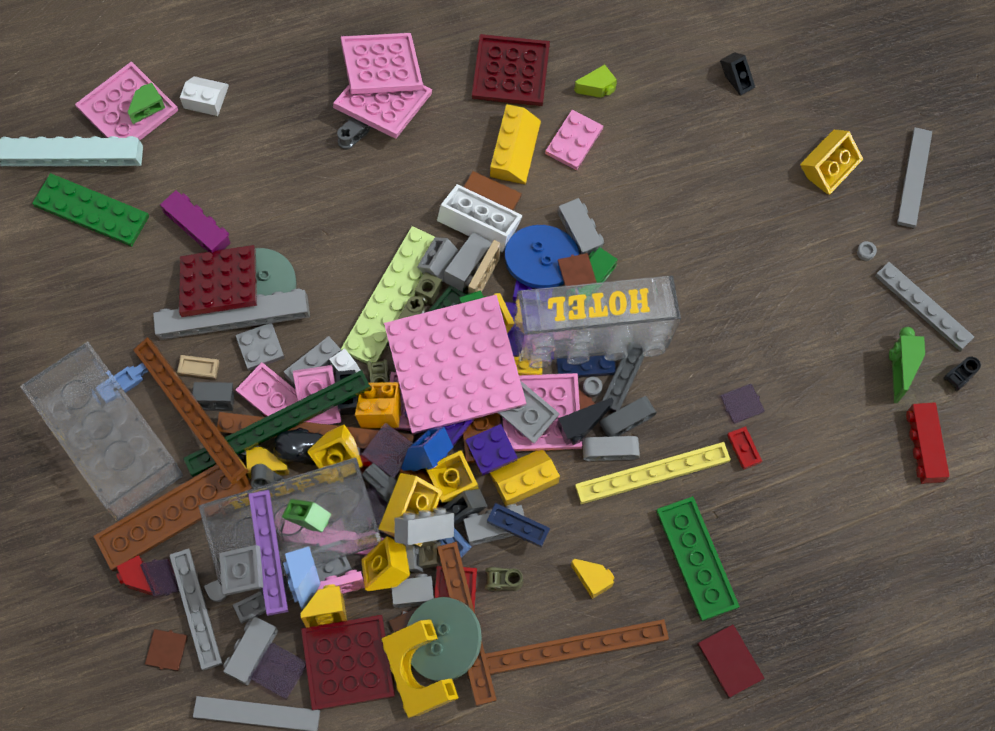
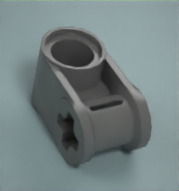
[337,117,371,149]
[251,464,287,499]

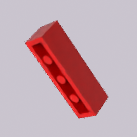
[906,402,950,484]

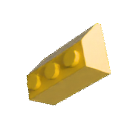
[800,129,863,194]
[489,450,560,507]
[378,473,443,547]
[300,584,347,628]

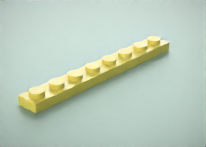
[575,442,730,504]

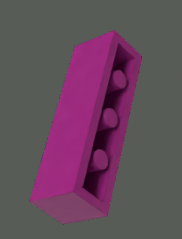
[160,190,231,253]

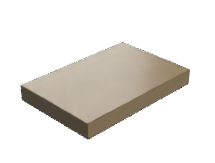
[468,240,500,294]

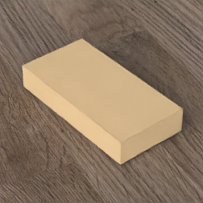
[177,355,219,380]

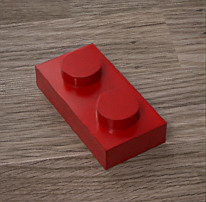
[727,426,762,470]

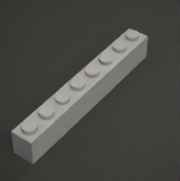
[153,289,310,340]

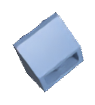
[283,546,320,609]

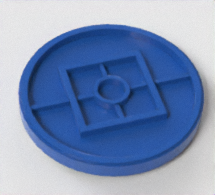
[505,225,579,289]

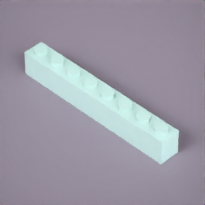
[0,136,143,166]

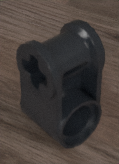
[943,356,981,392]

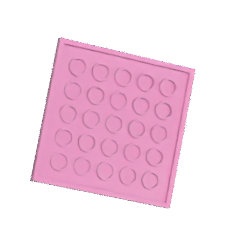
[384,295,526,435]

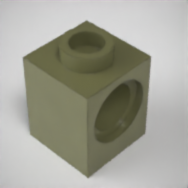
[415,272,442,305]

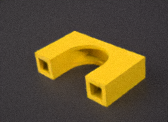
[382,620,459,718]

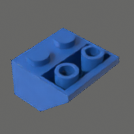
[401,427,453,471]

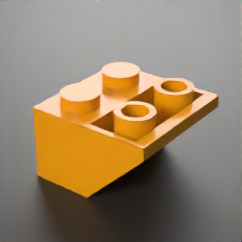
[355,382,402,428]

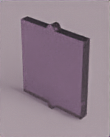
[720,384,765,424]
[140,559,180,596]

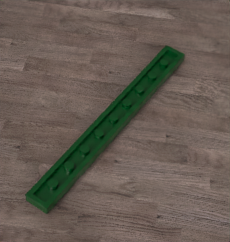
[183,370,371,477]

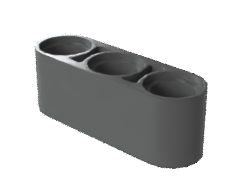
[599,396,657,437]

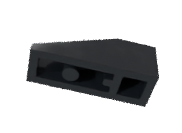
[557,397,614,445]

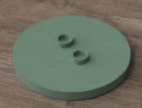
[255,248,297,296]
[407,597,482,681]

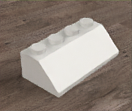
[437,184,523,252]

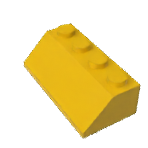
[490,104,541,185]

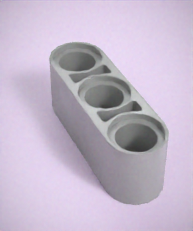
[582,436,640,461]

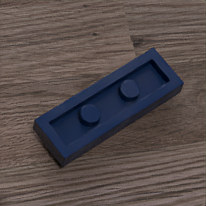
[557,355,616,378]
[487,503,550,548]

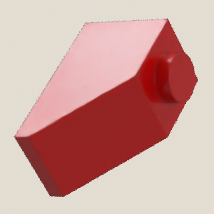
[116,555,159,596]

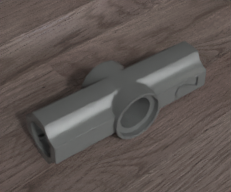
[362,463,397,503]

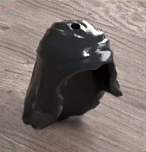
[273,427,324,465]

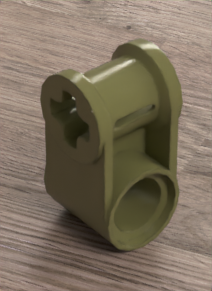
[398,296,425,319]
[368,359,389,383]
[485,567,523,591]

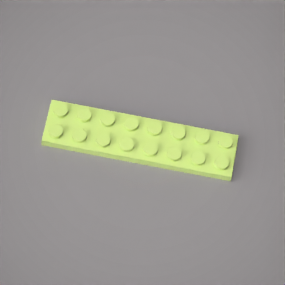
[341,226,435,364]

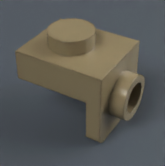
[418,540,441,569]

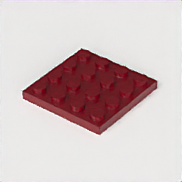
[472,34,550,106]
[179,245,257,317]
[301,615,395,711]

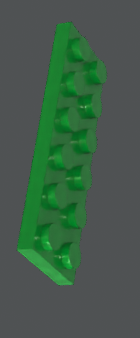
[32,173,149,247]
[656,496,740,622]

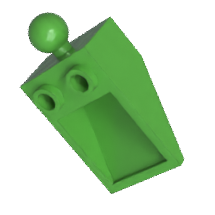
[889,327,925,403]

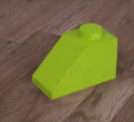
[574,65,617,98]

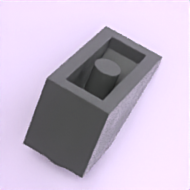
[442,489,487,525]

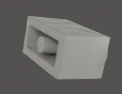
[417,237,459,282]
[392,574,434,609]

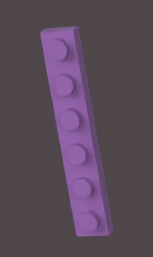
[249,490,288,616]

